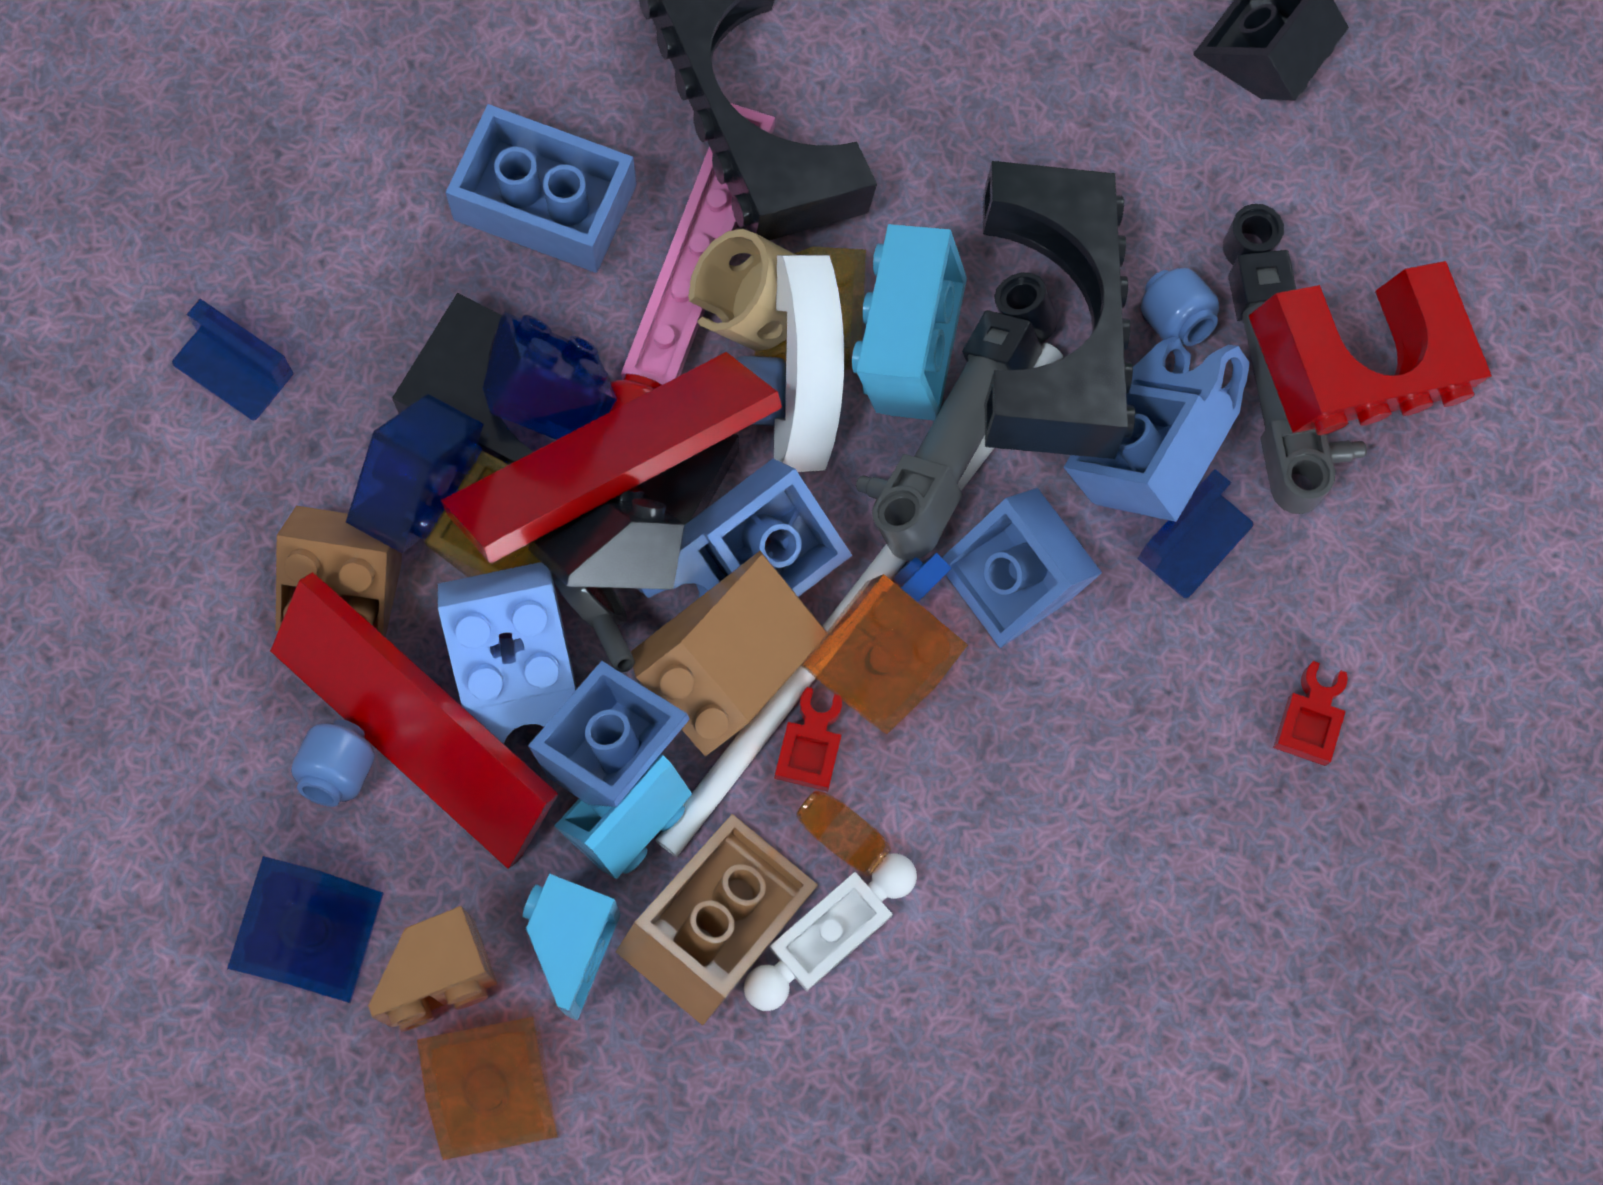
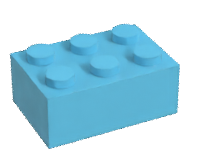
[852,224,967,421]

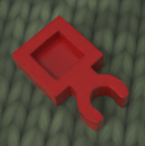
[1273,661,1348,766]
[774,687,842,792]

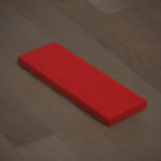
[441,352,782,563]
[270,572,558,869]

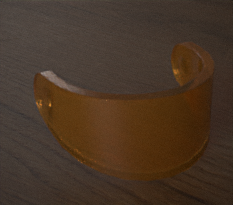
[796,791,891,876]

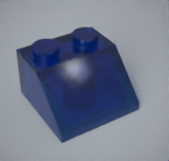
[227,856,384,1004]

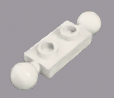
[744,853,917,1011]

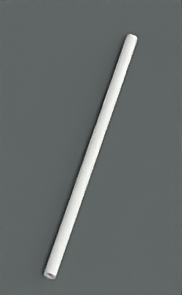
[655,343,1064,857]

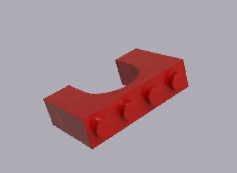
[1248,261,1492,435]

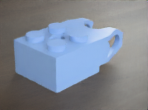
[438,562,577,744]

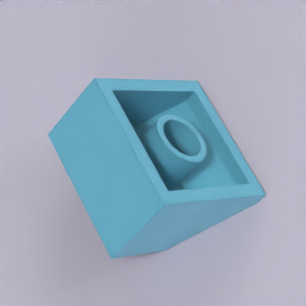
[554,754,692,879]
[523,874,621,1021]

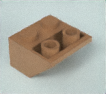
[275,505,403,637]
[368,906,498,1032]

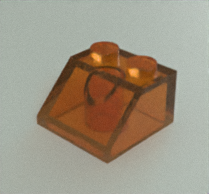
[801,574,968,734]
[417,1017,558,1160]

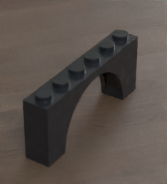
[639,0,877,240]
[983,161,1135,459]
[392,293,739,525]

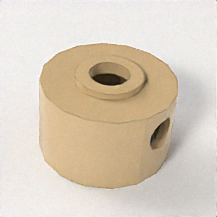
[688,229,796,351]

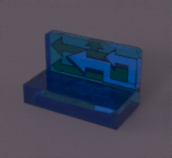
[172,299,294,421]
[1137,469,1253,598]

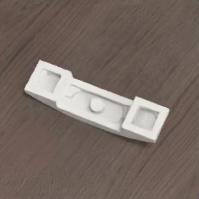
[774,255,844,472]

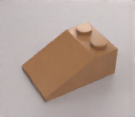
[631,551,828,757]
[615,814,818,1026]

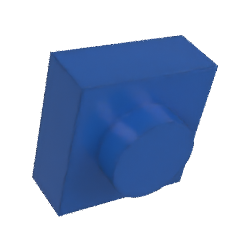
[888,553,952,612]

